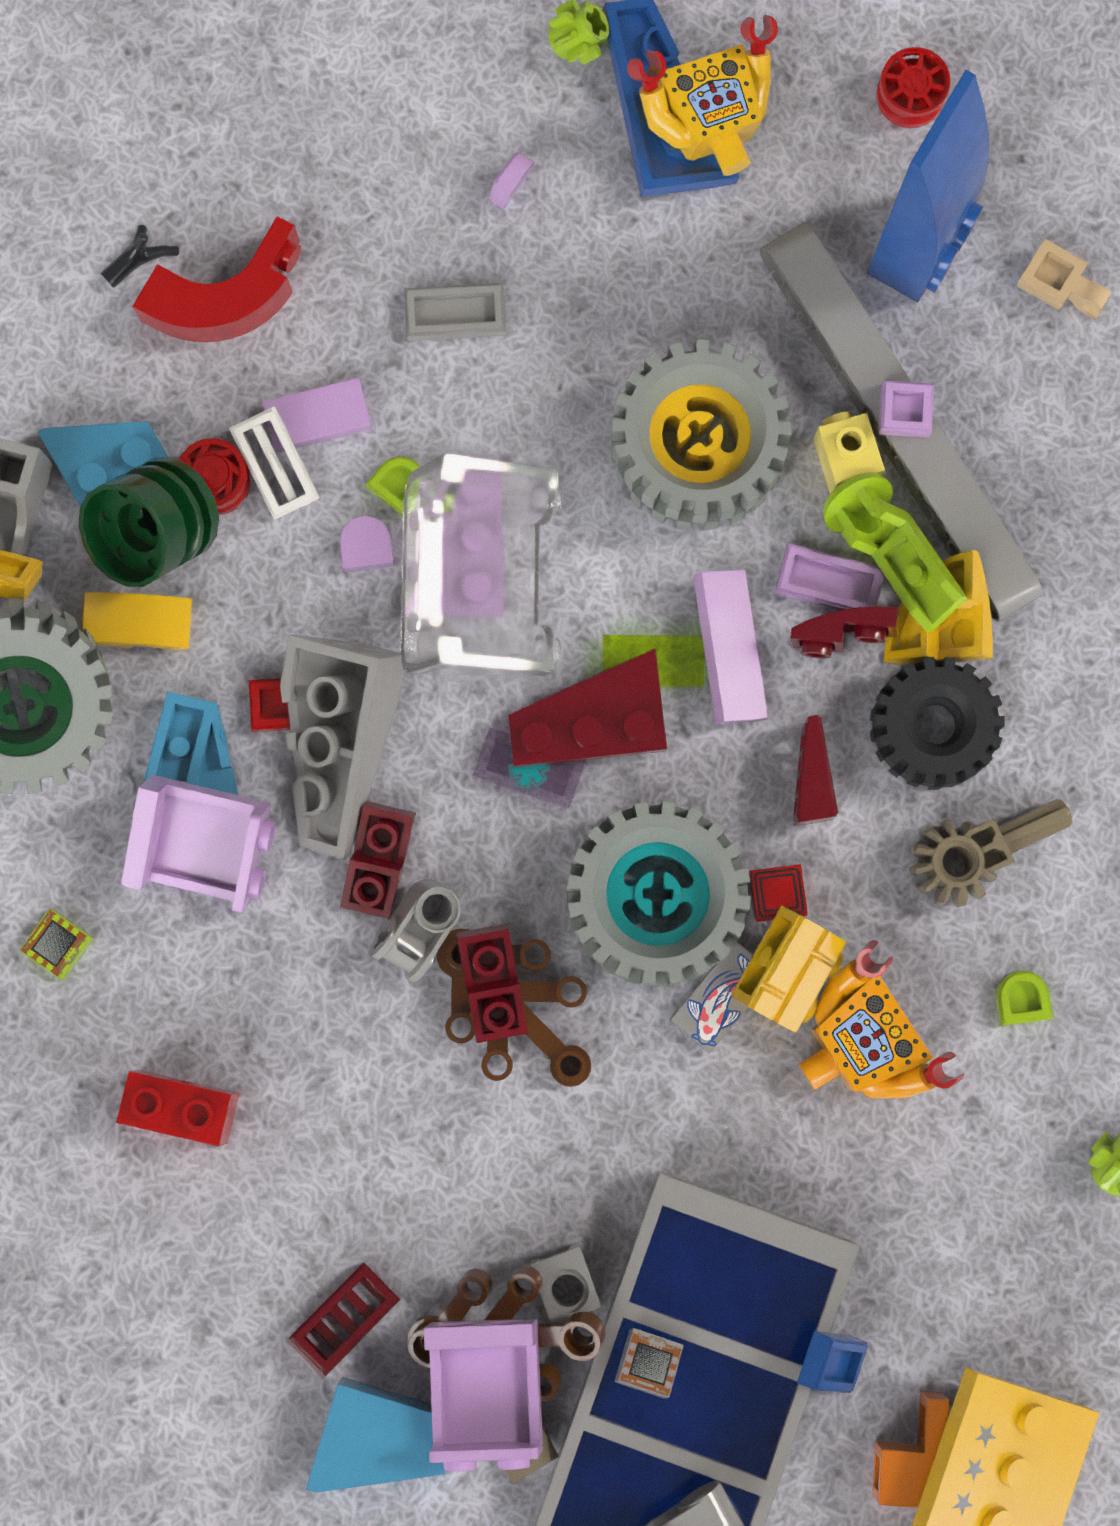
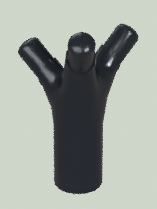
[101,225,180,288]

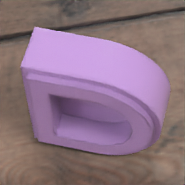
[489,152,535,210]
[340,516,394,572]

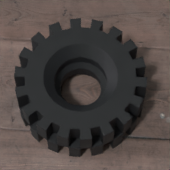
[869,657,1005,790]

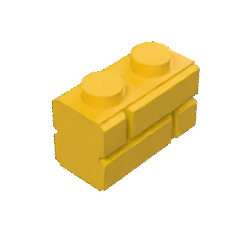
[731,905,847,1033]

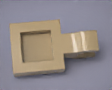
[1017,239,1112,320]

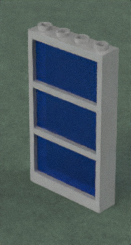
[533,1170,860,1526]

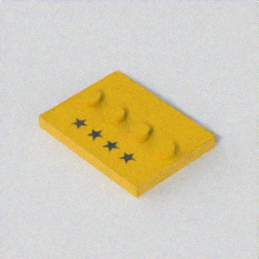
[912,1367,1099,1526]

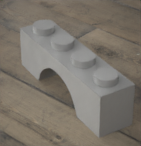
[0,438,53,609]

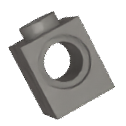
[530,1242,602,1323]

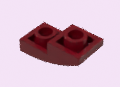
[790,606,899,659]
[340,801,416,919]
[456,923,528,1043]

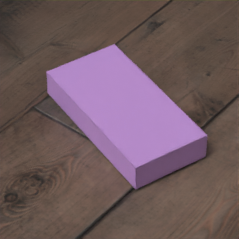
[262,377,372,453]
[774,543,884,610]

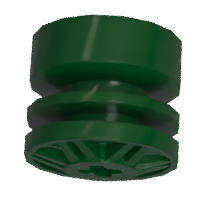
[78,457,219,587]

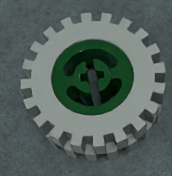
[0,598,113,795]

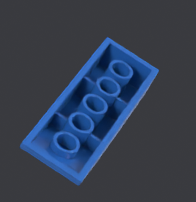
[866,69,989,302]

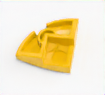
[883,550,993,664]

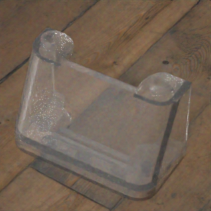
[401,454,563,676]

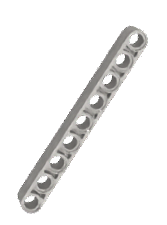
[760,222,1043,622]

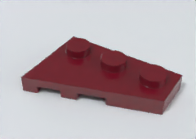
[508,648,667,768]

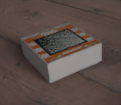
[615,1328,684,1399]

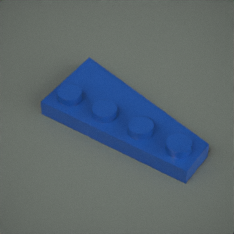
[602,0,740,197]

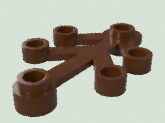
[436,928,591,1087]
[407,1265,606,1401]

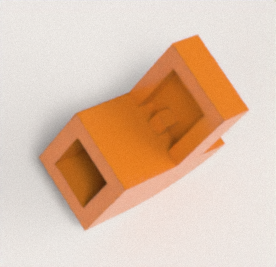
[872,1390,952,1507]

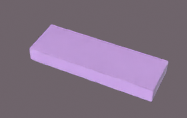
[693,570,768,725]

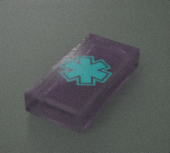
[473,727,586,810]

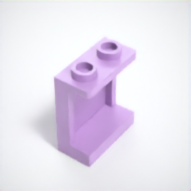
[121,775,276,913]
[424,1318,543,1472]

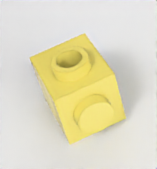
[813,411,885,494]

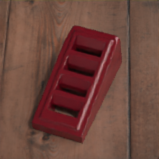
[793,715,839,827]
[287,1262,401,1379]

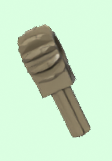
[909,799,1073,907]

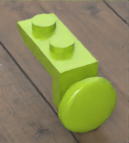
[822,472,968,633]

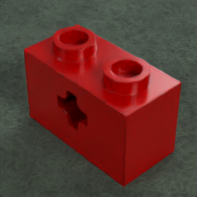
[116,1070,240,1147]

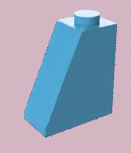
[306,1377,445,1493]

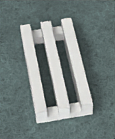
[229,406,320,520]

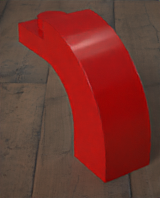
[132,216,301,342]

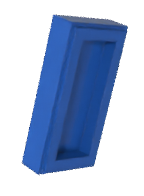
[797,1331,868,1393]

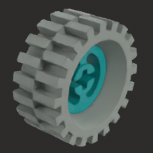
[567,801,751,986]

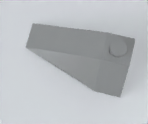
[280,635,407,859]

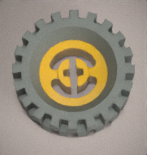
[611,339,792,531]

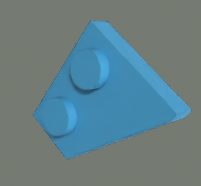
[38,421,168,506]
[143,691,239,795]

